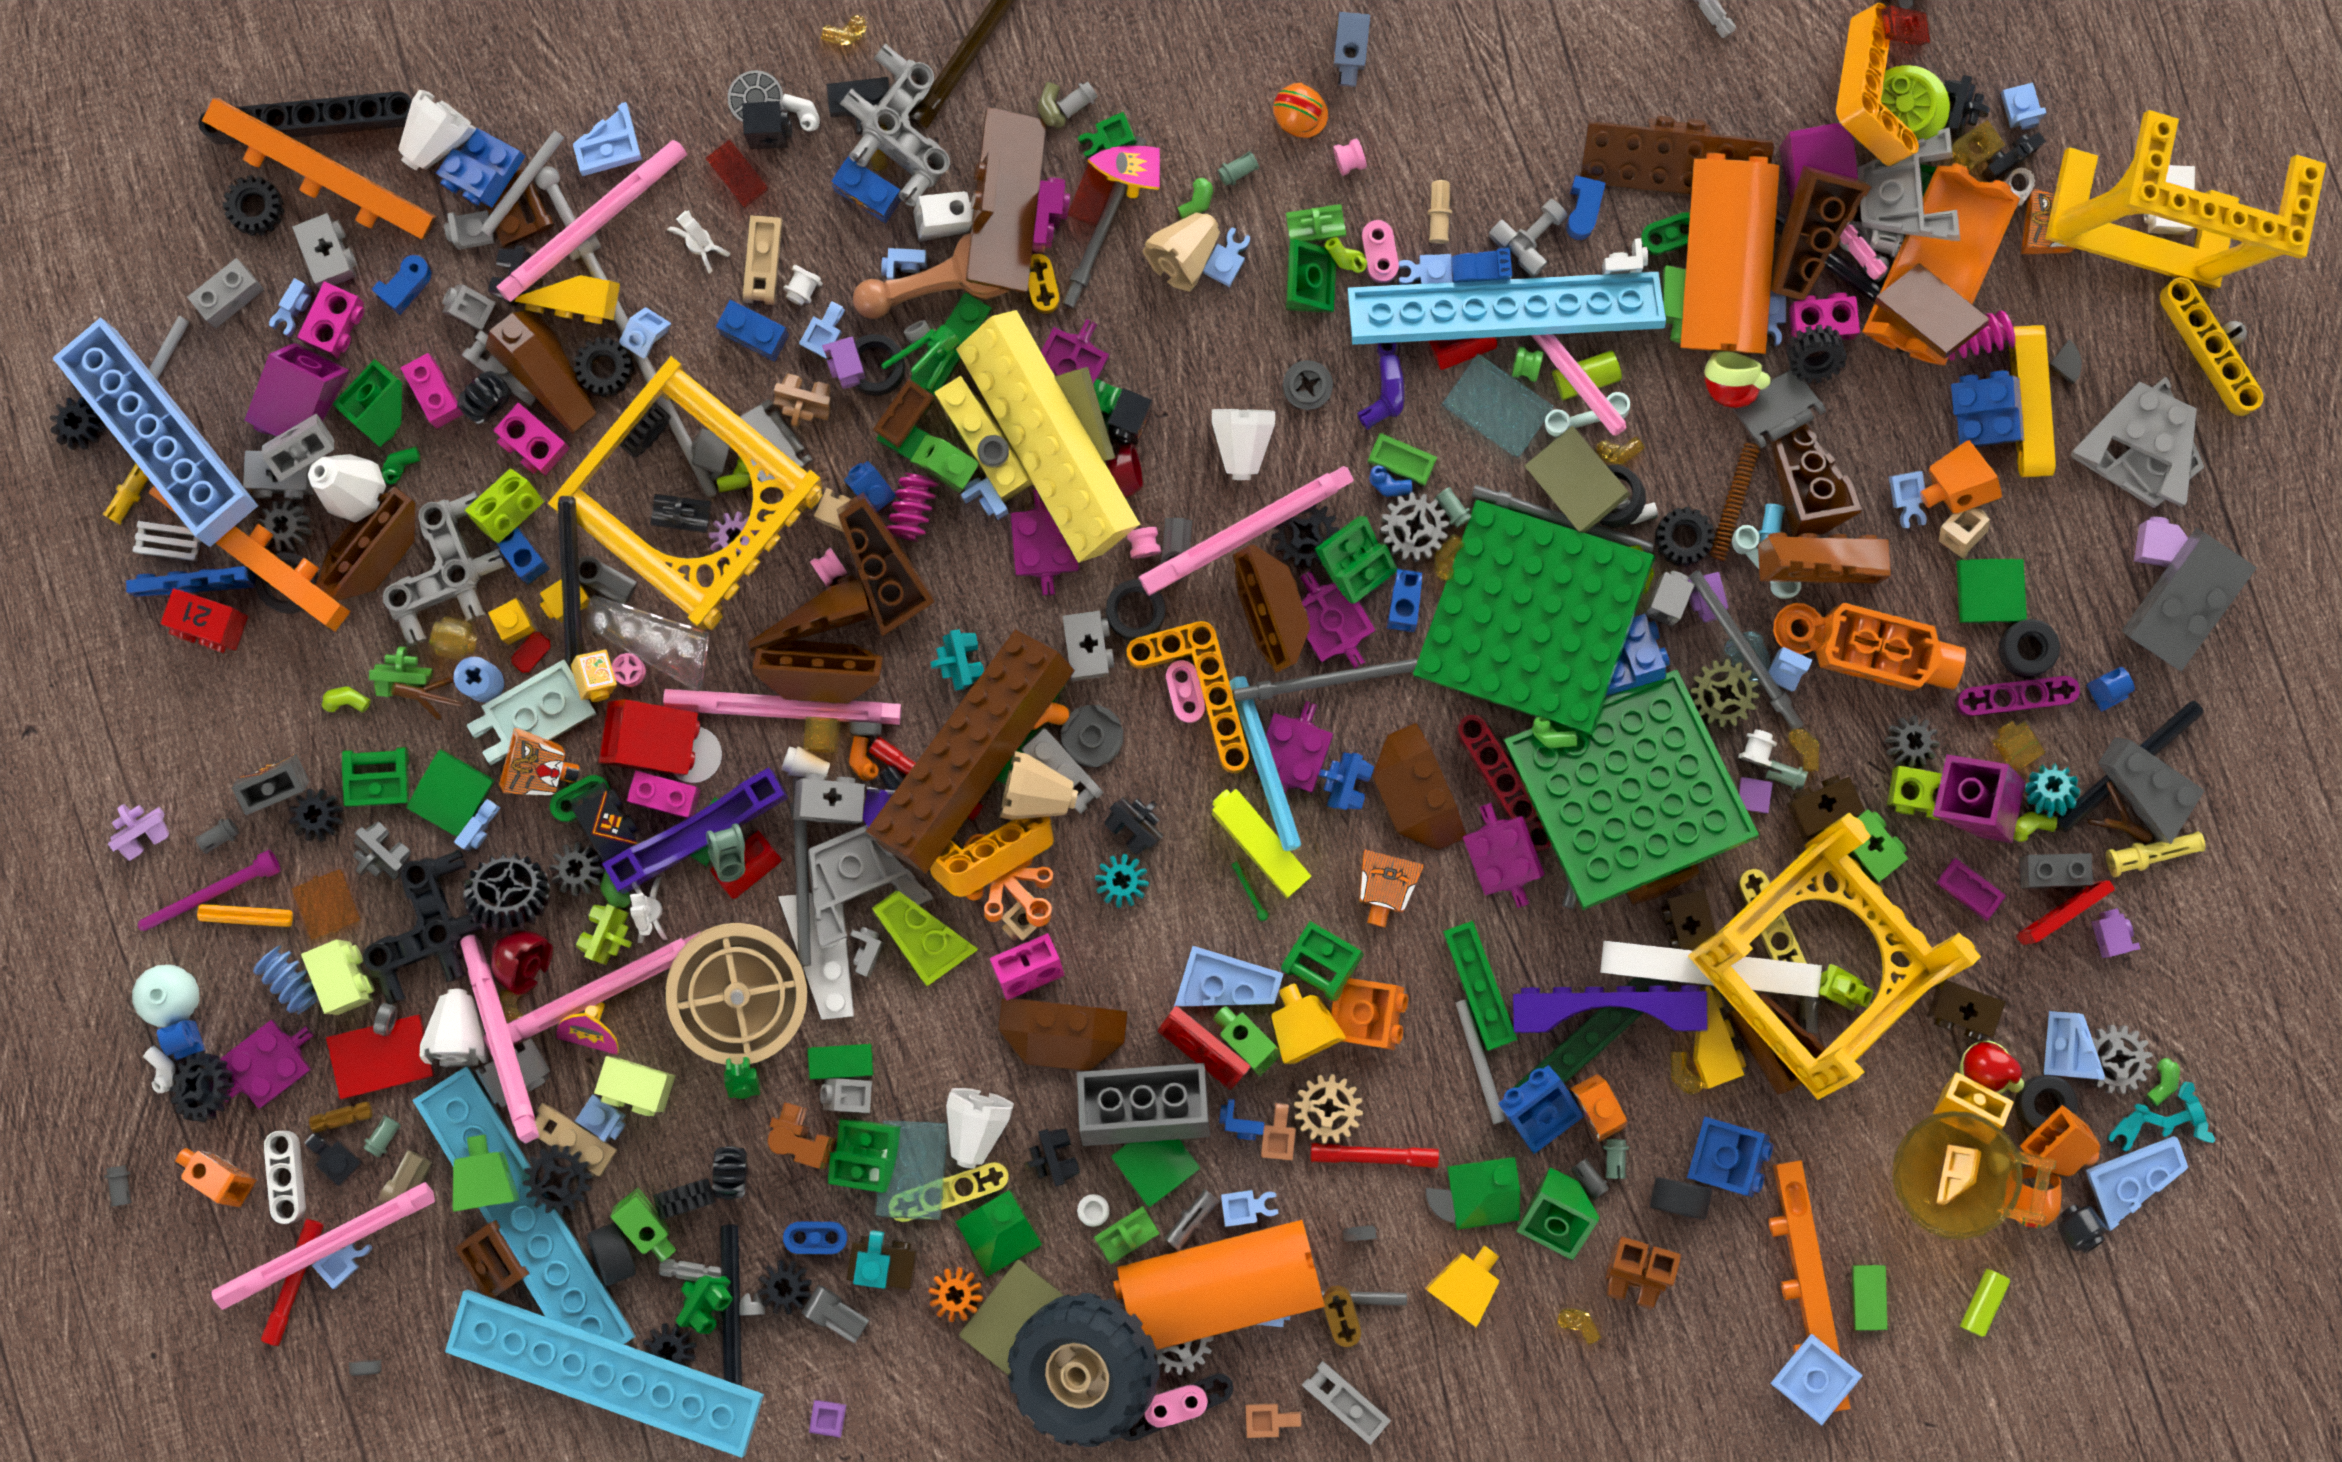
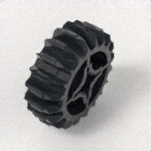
[463,852,551,935]

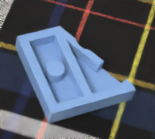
[573,102,642,176]
[2044,1011,2105,1080]

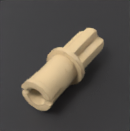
[1427,180,1452,244]

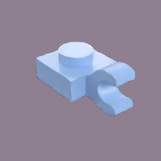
[269,278,312,337]
[799,301,845,360]

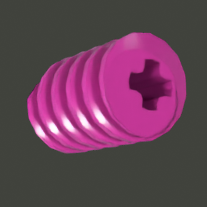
[1949,310,2015,361]
[887,472,939,542]

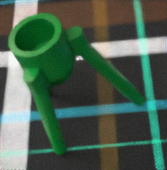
[881,325,959,391]

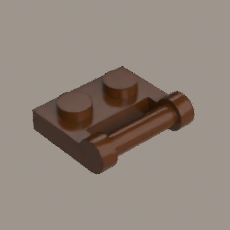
[485,168,555,248]
[455,1220,530,1299]

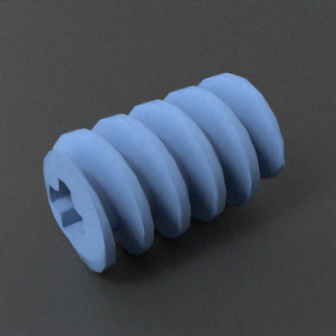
[453,657,504,703]
[253,945,318,1015]

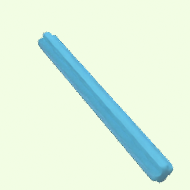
[1229,676,1301,851]

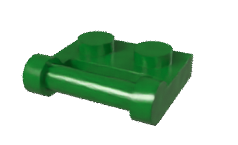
[342,747,409,807]
[1281,921,1364,1002]

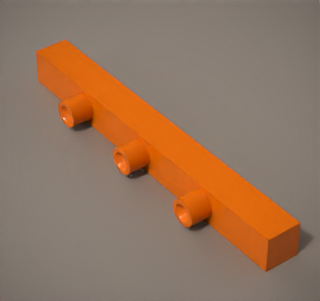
[202,98,437,239]
[148,486,351,632]
[1768,1160,1851,1412]

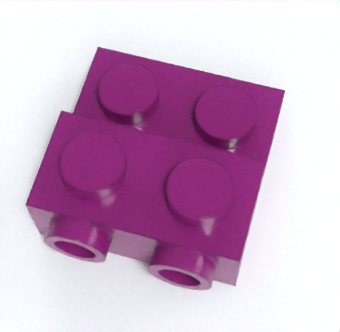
[1032,177,1070,255]

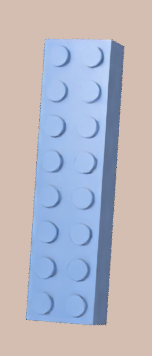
[53,317,258,547]

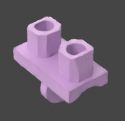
[108,804,169,861]

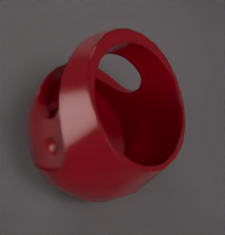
[1104,443,1143,499]

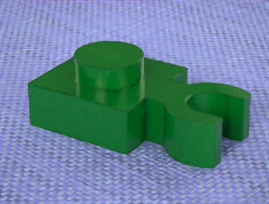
[1078,112,1137,159]
[724,1057,760,1099]

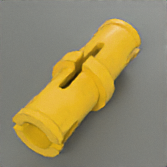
[103,462,149,525]

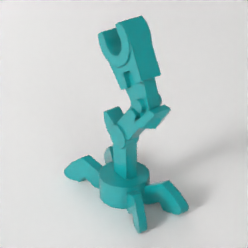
[2107,1081,2215,1152]

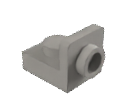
[444,210,495,250]
[442,284,496,330]
[850,927,884,978]
[820,1078,872,1113]

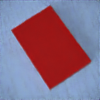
[2016,880,2116,945]
[1157,1006,1251,1090]
[326,1014,435,1099]

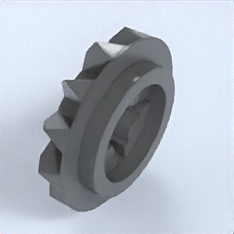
[1283,360,1333,411]

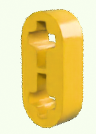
[1028,254,1060,314]

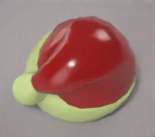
[1704,351,1771,408]
[1959,1041,2024,1095]

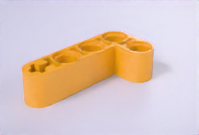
[930,816,1054,897]

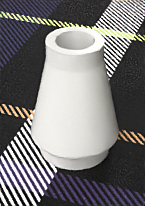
[781,746,830,780]

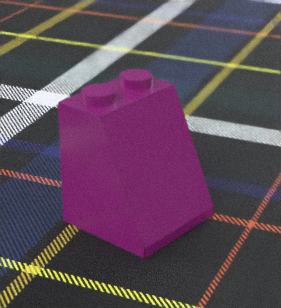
[1779,122,1858,203]
[244,343,349,437]
[1933,754,2026,843]

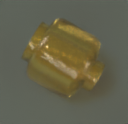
[429,616,478,661]

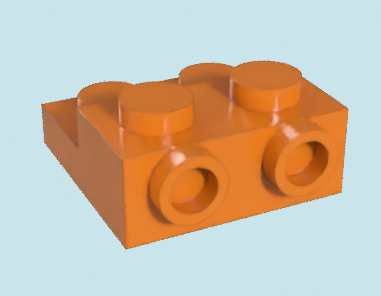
[1331,978,1408,1050]

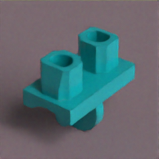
[930,629,984,691]

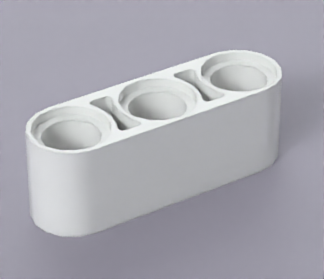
[264,1131,306,1224]

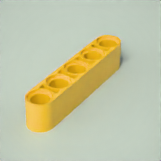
[2160,277,2263,416]
[2009,325,2056,477]

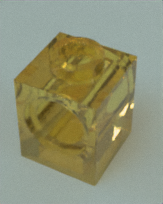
[1952,120,2005,171]
[803,717,841,754]
[1992,721,2046,771]

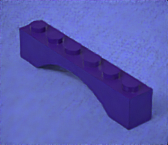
[602,767,789,894]
[1513,985,1708,1033]

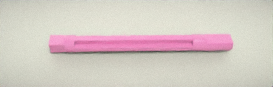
[496,140,687,302]
[1139,466,1354,596]
[663,689,901,725]
[483,931,701,1055]
[460,934,539,1144]
[212,1182,435,1310]

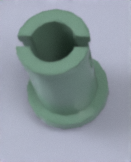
[1217,151,1259,186]
[1434,487,1472,529]
[1765,759,1808,791]
[363,1115,401,1158]
[1603,1139,1629,1179]

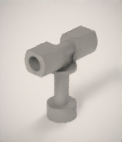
[1489,199,1568,278]

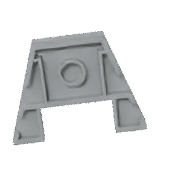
[1857,128,1961,241]
[2071,377,2204,508]
[2071,382,2197,507]
[808,825,933,949]

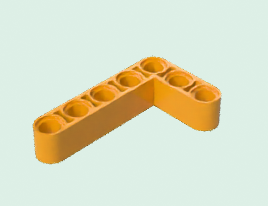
[1836,3,1919,166]
[1127,621,1249,773]

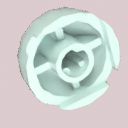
[132,965,199,1028]

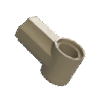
[376,1150,433,1219]

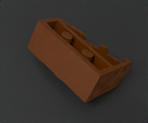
[1727,993,1826,1095]

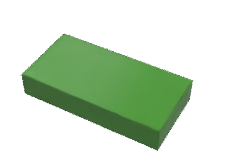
[1367,433,1437,487]
[1852,1265,1888,1330]

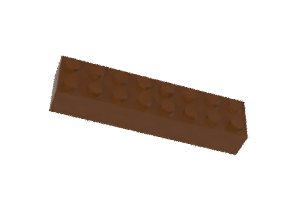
[866,629,1075,874]

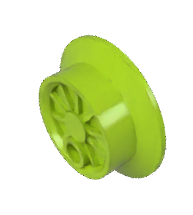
[1881,65,1950,140]

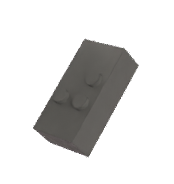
[2122,527,2257,671]
[1077,1063,1210,1146]

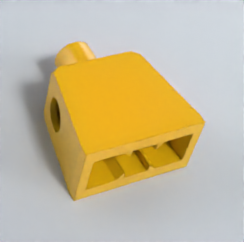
[1272,984,1346,1064]
[1425,1245,1500,1327]

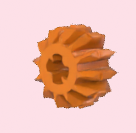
[928,1267,983,1322]

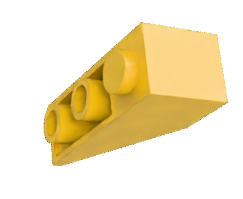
[515,275,620,324]
[1693,985,1746,1089]

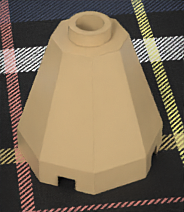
[1143,212,1220,292]
[1000,751,1078,820]

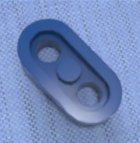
[783,1221,848,1254]

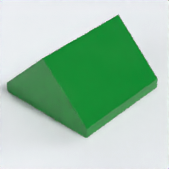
[1286,239,1336,313]

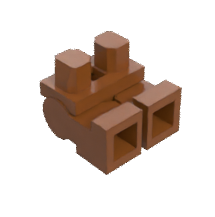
[768,1102,837,1169]
[1605,1236,1682,1309]

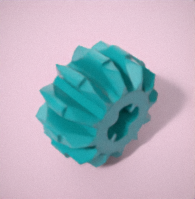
[2025,762,2080,818]
[1095,854,1149,908]

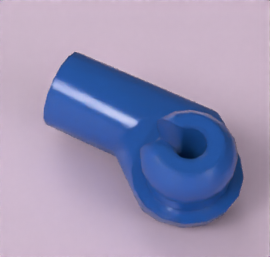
[1369,465,1413,497]

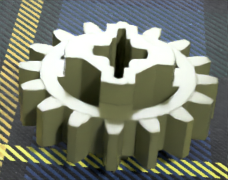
[1689,659,1759,727]

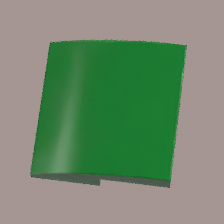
[1315,516,1397,604]
[1956,559,2027,624]
[406,749,495,837]
[828,1118,901,1193]
[1111,1139,1201,1207]

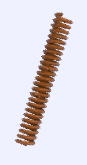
[1709,443,1760,561]

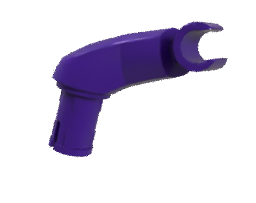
[1357,342,1405,430]

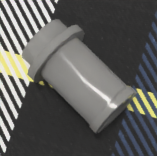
[1057,81,1098,119]

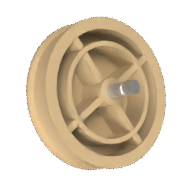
[666,923,807,1065]

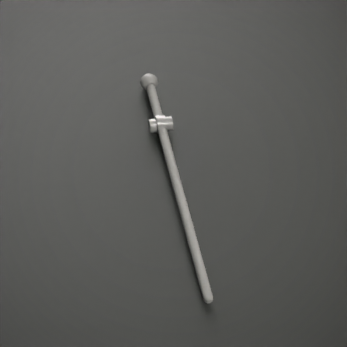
[535,166,717,497]

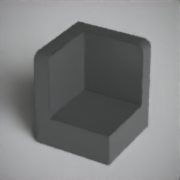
[692,429,729,480]

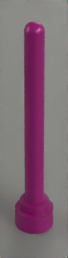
[138,849,281,931]

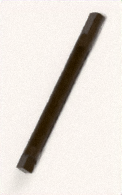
[909,0,1014,129]

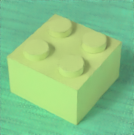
[301,939,375,1015]
[594,1056,676,1116]

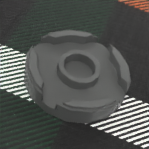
[1061,705,1123,767]

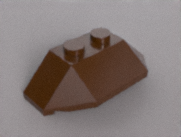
[315,486,415,601]
[1232,544,1311,673]
[752,640,883,704]
[1372,723,1466,850]
[998,998,1128,1071]

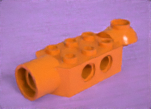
[1773,603,1966,691]

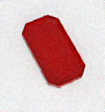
[511,632,551,673]

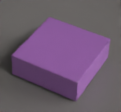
[1738,777,1773,814]
[809,1400,847,1438]

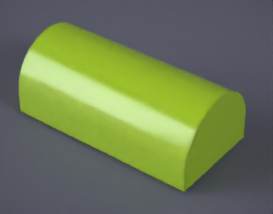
[1552,350,1622,401]
[1959,1268,2010,1337]

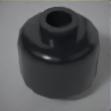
[2058,1204,2106,1254]

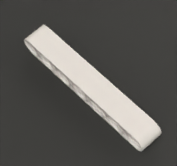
[1600,941,1822,997]

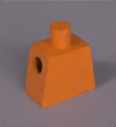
[1920,440,2002,514]
[2020,1105,2101,1177]

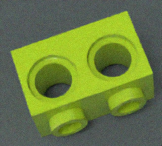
[465,468,545,544]
[1887,766,1942,821]

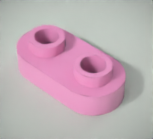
[1362,220,1399,284]
[1166,660,1205,723]
[1145,1385,1207,1427]

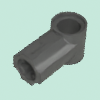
[1161,517,1192,582]
[579,556,638,606]
[801,1285,870,1344]

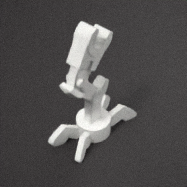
[667,210,730,274]
[630,877,668,943]

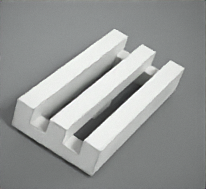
[133,521,201,562]

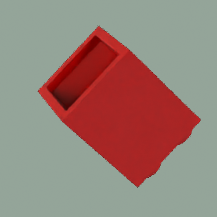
[598,699,700,776]

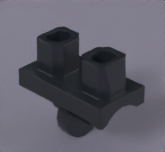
[1944,75,1990,139]
[488,245,544,308]
[650,494,712,533]
[1104,797,1164,855]
[1024,1128,1080,1187]

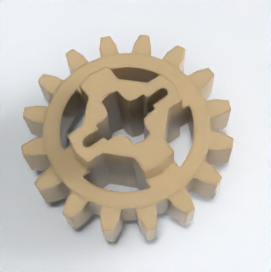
[1294,1074,1363,1144]

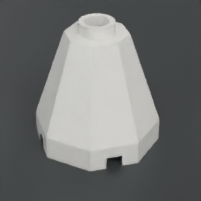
[398,89,476,170]
[1212,409,1275,480]
[308,454,386,523]
[420,989,489,1067]
[946,1088,1014,1168]

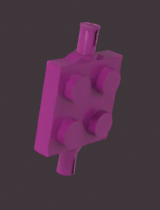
[1041,319,1109,384]
[1010,490,1078,596]
[1300,571,1376,669]
[1253,701,1334,794]
[1463,803,1545,908]
[220,1019,314,1109]

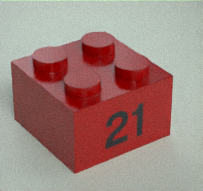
[160,588,248,654]

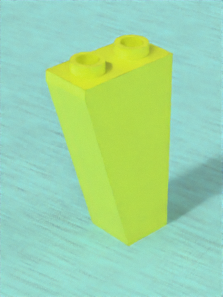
[1212,789,1311,899]

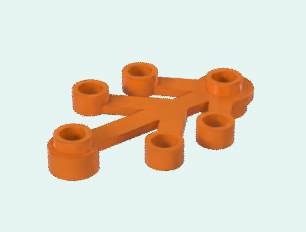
[964,834,1053,927]

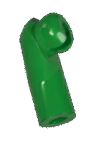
[381,446,421,485]

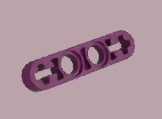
[1955,676,2080,717]

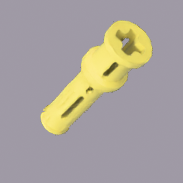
[2106,831,2206,877]

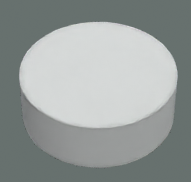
[1077,1194,1109,1227]

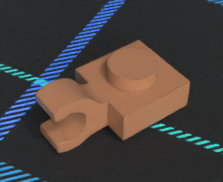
[1260,1103,1296,1160]
[1246,1403,1302,1438]

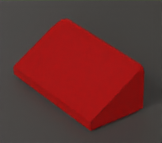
[1428,337,1497,370]
[710,830,782,899]

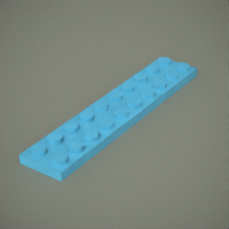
[1348,272,1666,345]
[412,1066,636,1344]
[445,1289,764,1458]

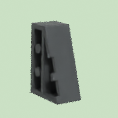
[2098,737,2205,844]

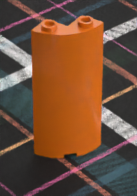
[1680,153,1780,354]
[1862,164,2020,366]
[1113,1220,1325,1350]

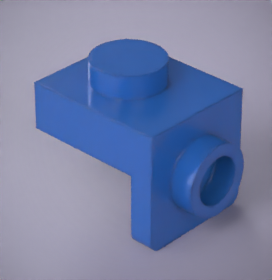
[844,461,896,512]
[1219,1099,1264,1140]

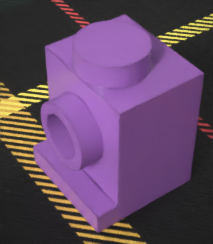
[822,336,866,389]
[1688,572,1728,622]
[2091,908,2141,958]

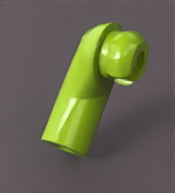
[1325,237,1368,273]
[717,457,751,493]

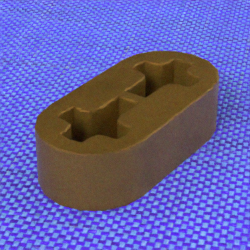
[1323,1285,1361,1347]

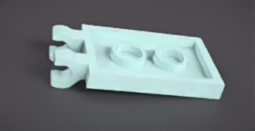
[467,659,597,765]

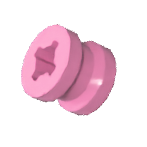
[1333,138,1367,176]
[1127,527,1161,559]
[810,548,848,587]
[612,653,646,687]

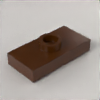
[873,379,935,449]

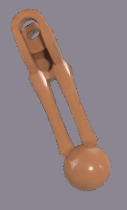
[853,233,1010,319]

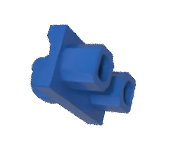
[1318,752,1374,810]

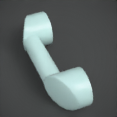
[1545,392,1630,438]
[1732,525,1801,599]

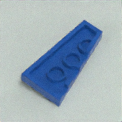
[126,566,256,597]

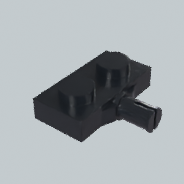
[826,77,890,135]
[1982,132,2046,182]

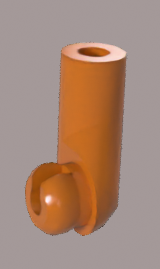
[1032,702,1069,730]
[849,736,879,781]

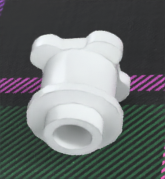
[783,265,823,306]
[1738,729,1777,768]

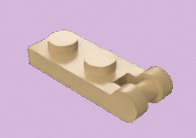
[743,215,782,305]
[535,1102,618,1177]

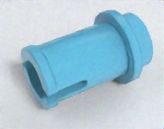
[1758,504,1785,542]

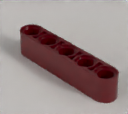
[1456,715,1551,853]

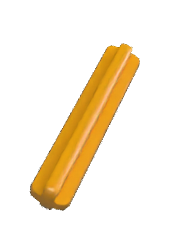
[197,904,293,927]

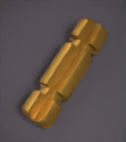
[309,1102,373,1133]

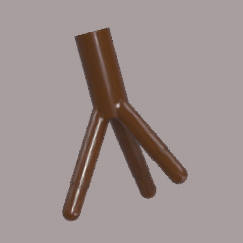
[391,677,464,720]
[2088,781,2152,844]

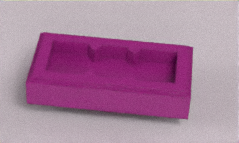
[1935,857,2006,921]

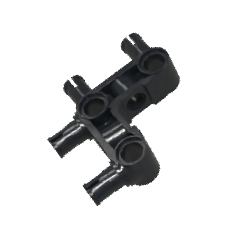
[363,849,483,1005]

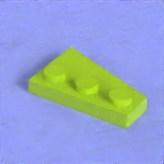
[871,890,978,986]

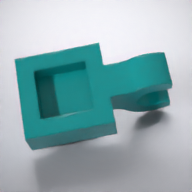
[853,1230,891,1289]

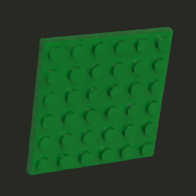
[1413,499,1655,735]
[1504,669,1759,910]

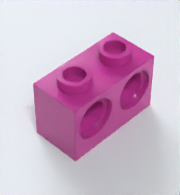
[297,281,365,359]
[1789,293,1860,340]
[401,353,463,428]
[493,403,570,476]
[627,770,701,819]
[989,933,1065,1000]

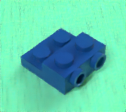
[436,127,526,208]
[1951,371,2024,447]
[1606,614,1670,696]
[1498,1065,1584,1154]
[1687,1116,1773,1198]

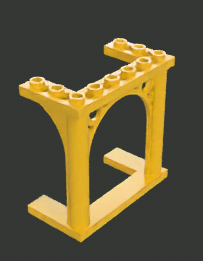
[2045,110,2326,289]
[548,356,823,632]
[1688,812,1981,1100]

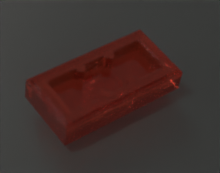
[1881,6,1931,46]
[705,139,769,208]
[1067,163,1115,227]

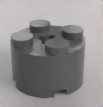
[475,1038,550,1108]

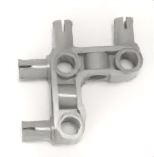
[840,43,950,206]
[383,491,506,647]

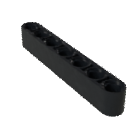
[198,91,412,145]

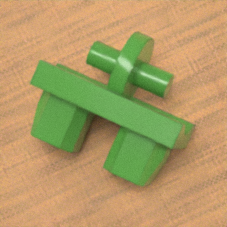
[1286,204,1346,242]
[369,647,433,699]
[1094,1206,1160,1264]

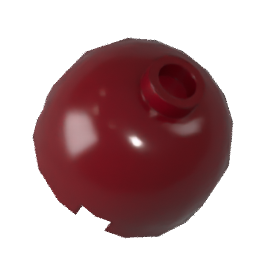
[491,930,553,995]

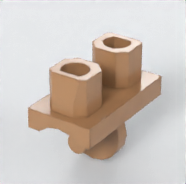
[774,373,831,427]

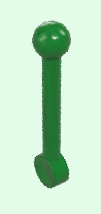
[1231,861,1269,921]

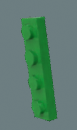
[910,292,992,415]
[1443,920,1518,1051]

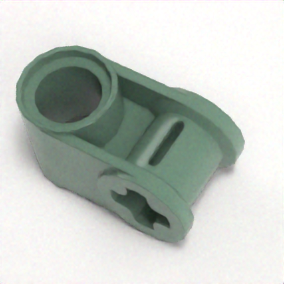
[706,823,745,882]

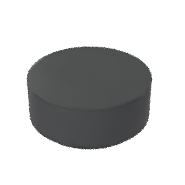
[977,435,1009,468]
[850,722,882,736]
[373,1003,397,1036]
[349,1360,382,1376]

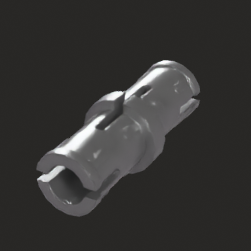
[1164,1188,1220,1251]

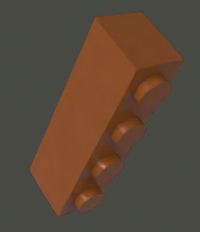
[1758,532,1891,584]

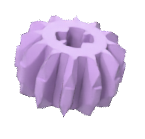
[709,511,759,562]

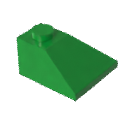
[333,358,402,447]
[1446,1157,1520,1230]
[1516,1167,1600,1260]
[955,1189,1042,1277]

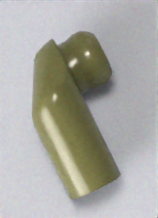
[1037,82,1066,128]

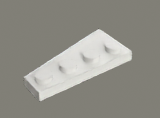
[778,893,854,1020]

